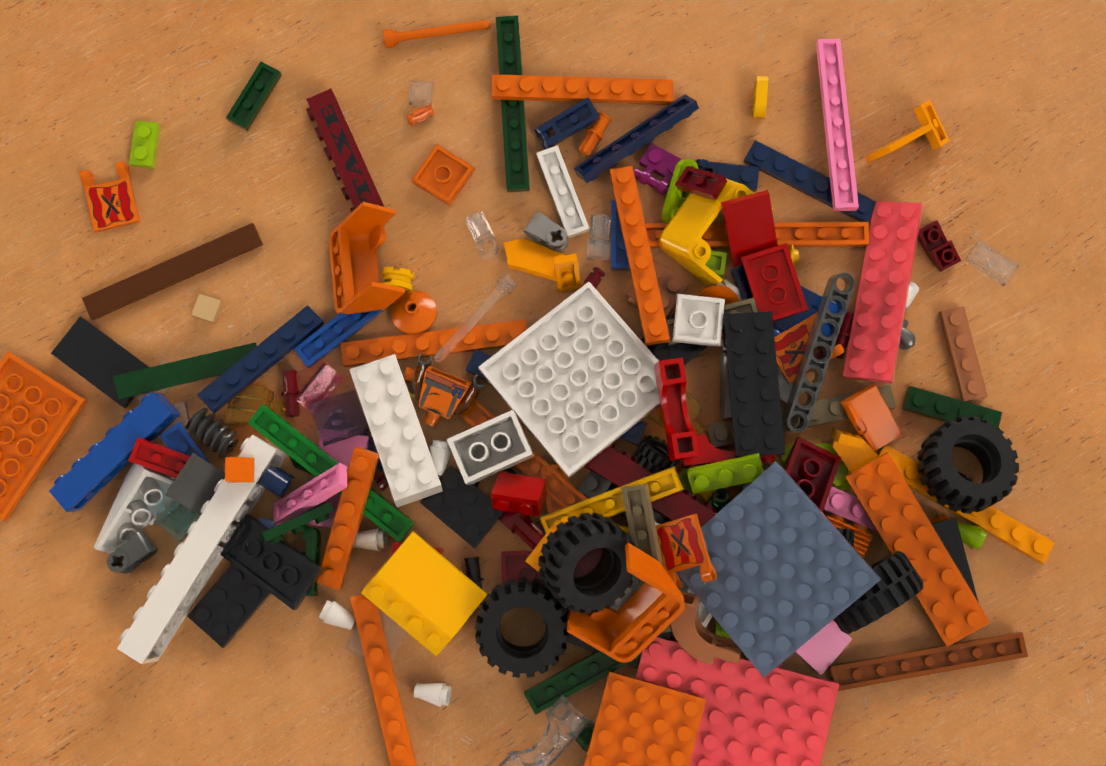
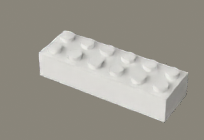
[349,354,443,507]

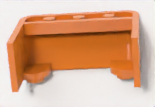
[329,202,405,315]
[567,543,685,663]

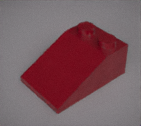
[782,436,841,513]

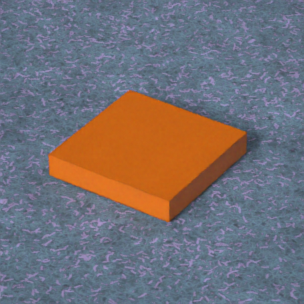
[411,144,475,206]

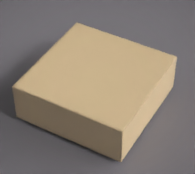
[191,293,223,323]

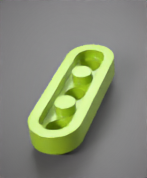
[661,159,699,223]

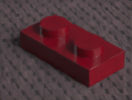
[675,166,728,201]

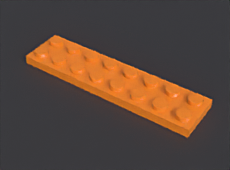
[844,452,990,647]

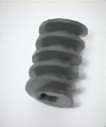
[186,407,238,458]

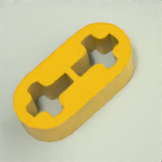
[752,75,769,119]

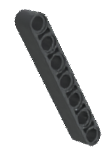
[782,273,855,433]

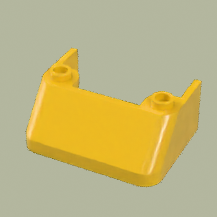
[658,179,773,286]

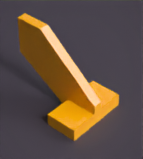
[865,100,950,163]
[504,238,581,293]
[830,428,879,473]

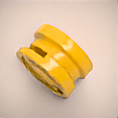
[381,267,415,293]

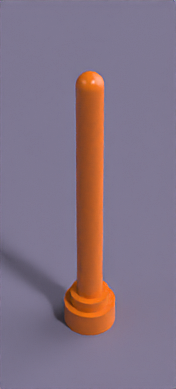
[383,20,491,48]

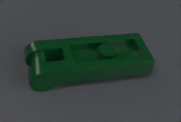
[302,527,321,596]

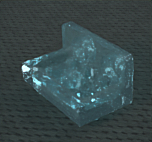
[154,500,201,542]

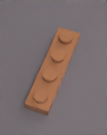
[939,306,988,402]

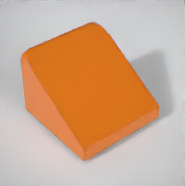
[225,457,255,483]

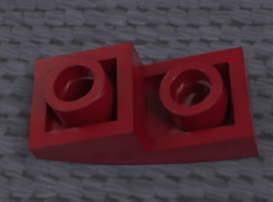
[918,220,961,272]

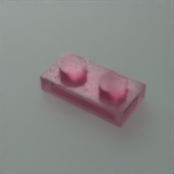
[295,362,344,415]

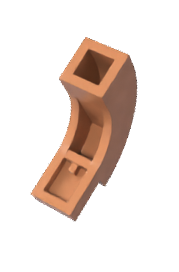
[670,591,742,665]

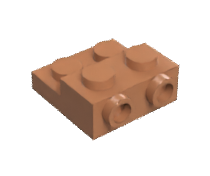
[625,260,690,318]

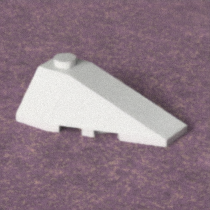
[94,463,176,554]

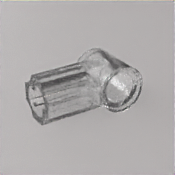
[465,211,499,260]
[586,214,611,261]

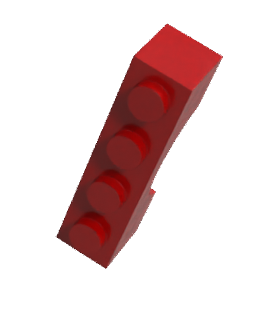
[654,358,700,461]
[681,434,781,468]

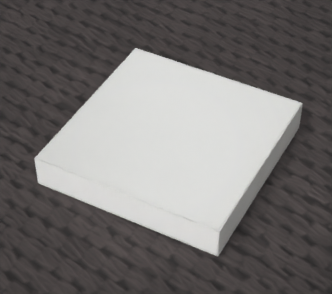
[672,294,725,347]

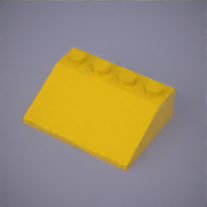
[361,531,487,656]

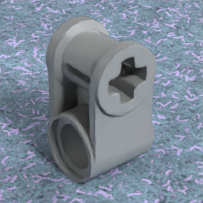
[523,211,568,252]

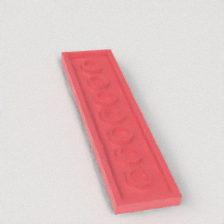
[843,201,923,384]

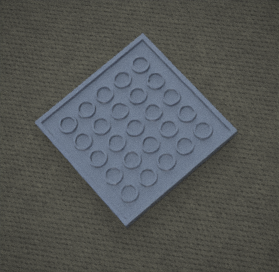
[677,462,881,677]

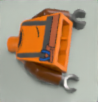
[412,353,487,427]

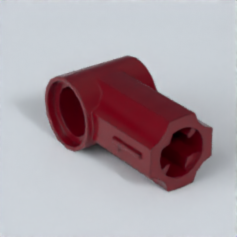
[499,511,545,550]

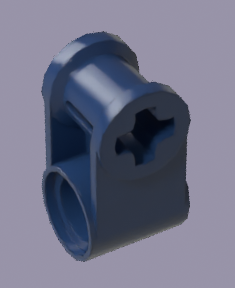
[259,466,295,498]

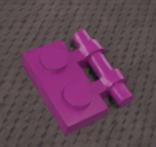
[634,143,682,195]

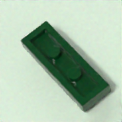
[226,62,282,131]
[259,502,334,545]

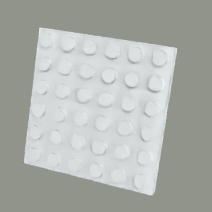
[478,282,660,478]

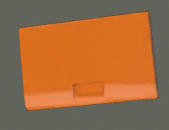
[841,383,902,451]

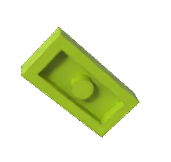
[129,121,161,169]

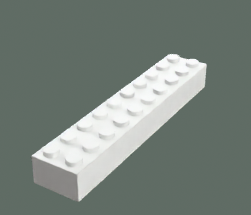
[117,435,287,664]

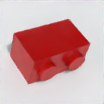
[491,472,547,517]

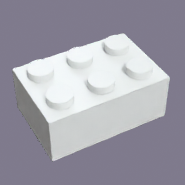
[447,410,535,485]

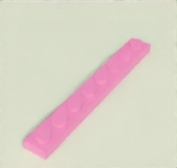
[816,39,859,211]

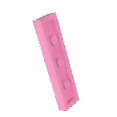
[274,463,347,525]

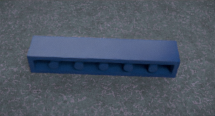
[49,393,181,512]

